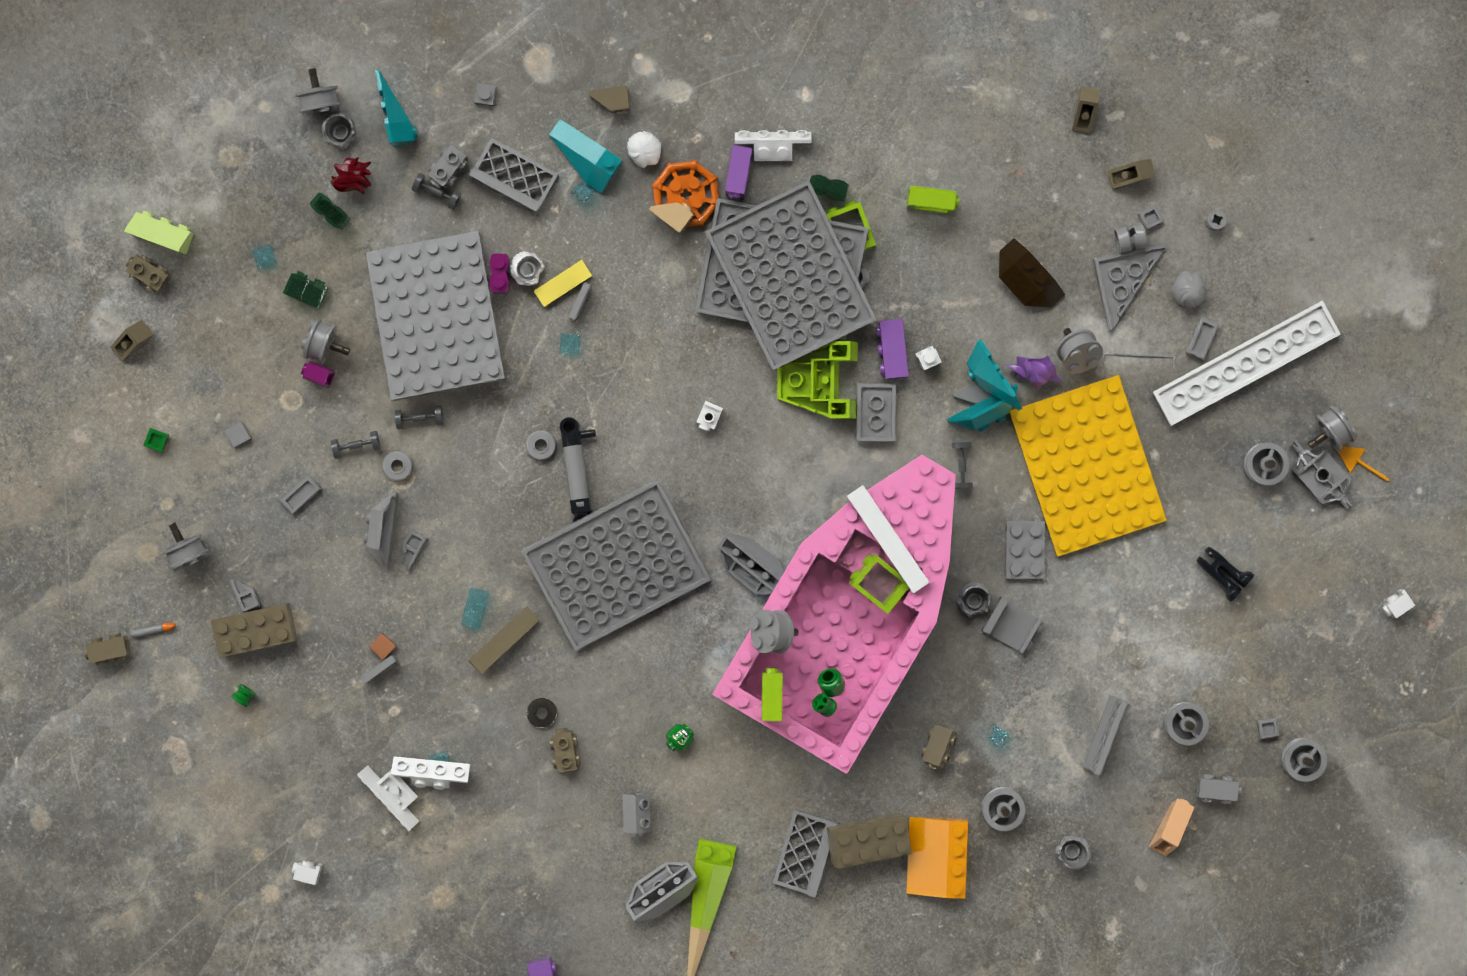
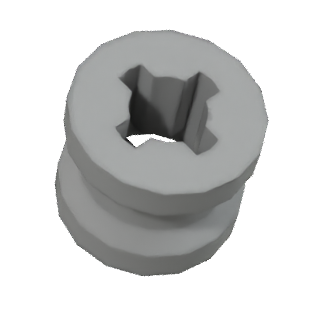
[1205,210,1227,231]

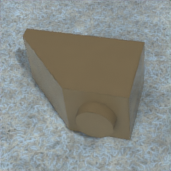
[588,85,631,116]
[1072,86,1100,134]
[1108,159,1156,189]
[111,320,154,362]

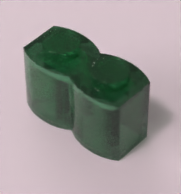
[810,175,849,201]
[310,193,351,230]
[283,271,329,309]

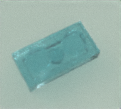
[461,587,489,629]

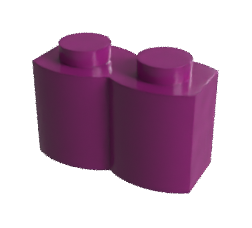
[489,253,511,294]
[301,361,335,388]

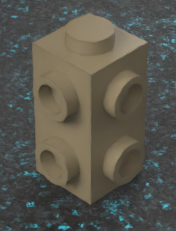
[126,254,172,293]
[84,633,131,666]
[921,724,957,770]
[549,728,581,773]

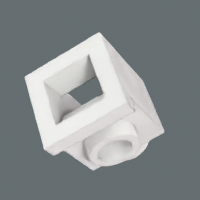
[915,346,942,371]
[697,401,723,431]
[1382,589,1415,618]
[291,860,323,885]

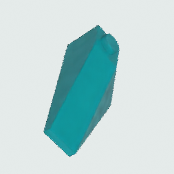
[375,69,418,147]
[549,119,623,194]
[967,339,1022,410]

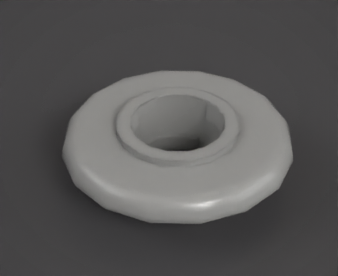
[526,430,556,460]
[382,451,413,481]

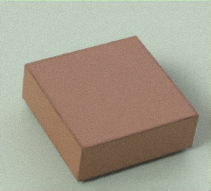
[369,633,397,660]

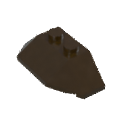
[999,238,1065,308]

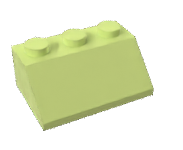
[124,210,194,255]

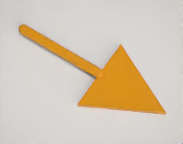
[1337,446,1389,482]

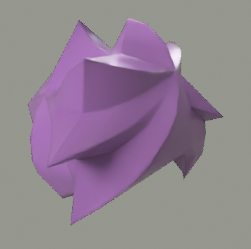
[1004,355,1062,390]

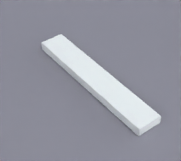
[847,485,929,593]

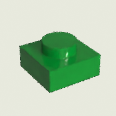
[143,428,169,452]

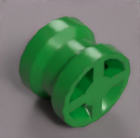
[231,684,256,707]
[812,693,837,717]

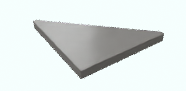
[1093,243,1167,331]

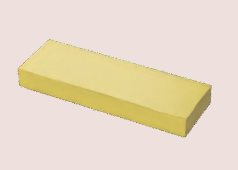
[534,260,592,307]

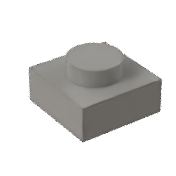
[474,83,497,106]

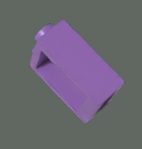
[725,145,752,200]

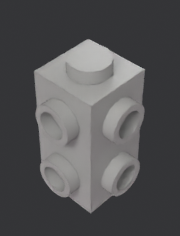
[428,145,468,188]
[1196,774,1242,804]
[623,792,651,837]

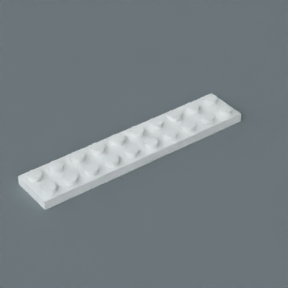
[1152,301,1341,426]

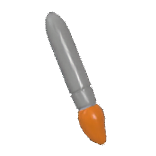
[130,623,176,637]

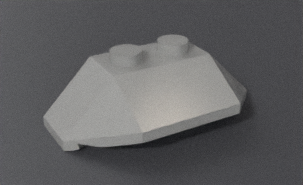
[364,492,399,569]
[717,532,784,595]
[625,861,699,922]

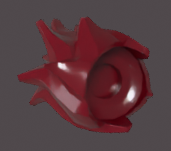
[330,157,372,194]

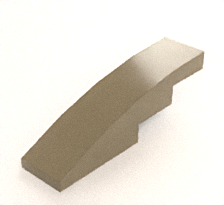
[468,606,539,675]

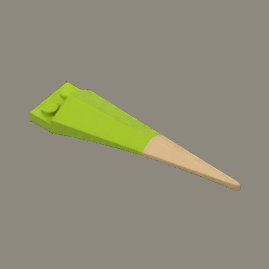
[687,838,737,976]

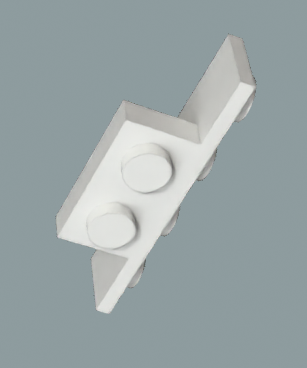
[735,130,812,161]
[391,756,470,790]
[357,765,419,831]

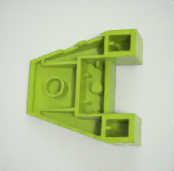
[777,341,858,419]

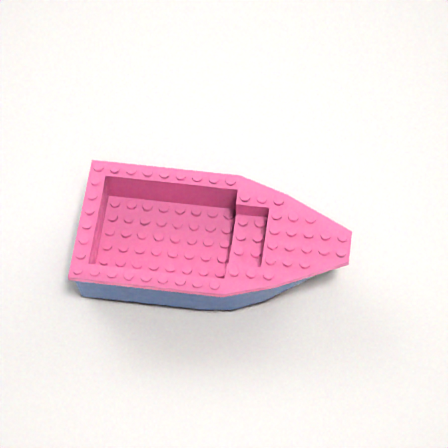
[712,455,956,774]

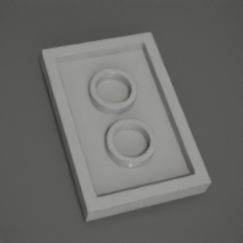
[857,383,896,442]
[1006,521,1045,579]

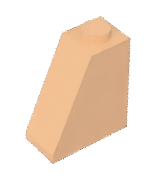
[1149,798,1194,856]

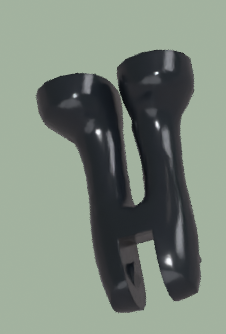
[1196,547,1254,602]

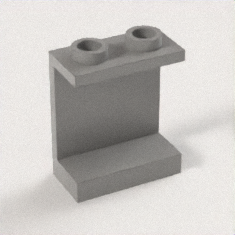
[981,597,1043,654]

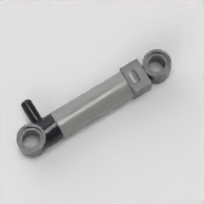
[560,417,596,523]

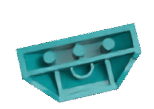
[947,384,1018,432]

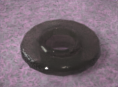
[527,698,557,728]

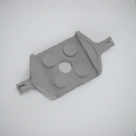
[1290,440,1353,510]

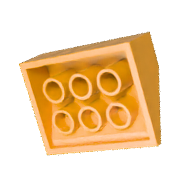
[906,817,968,899]

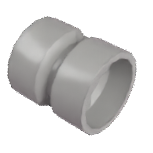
[1114,224,1147,253]

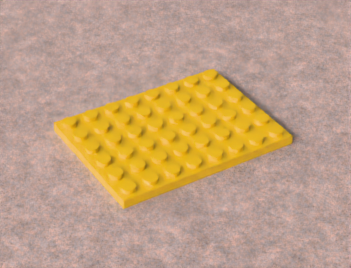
[1009,375,1167,557]

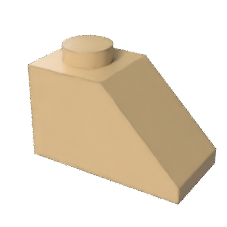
[649,203,694,234]

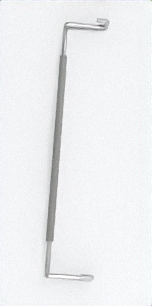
[1104,353,1175,369]

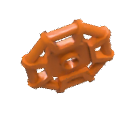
[651,159,719,227]

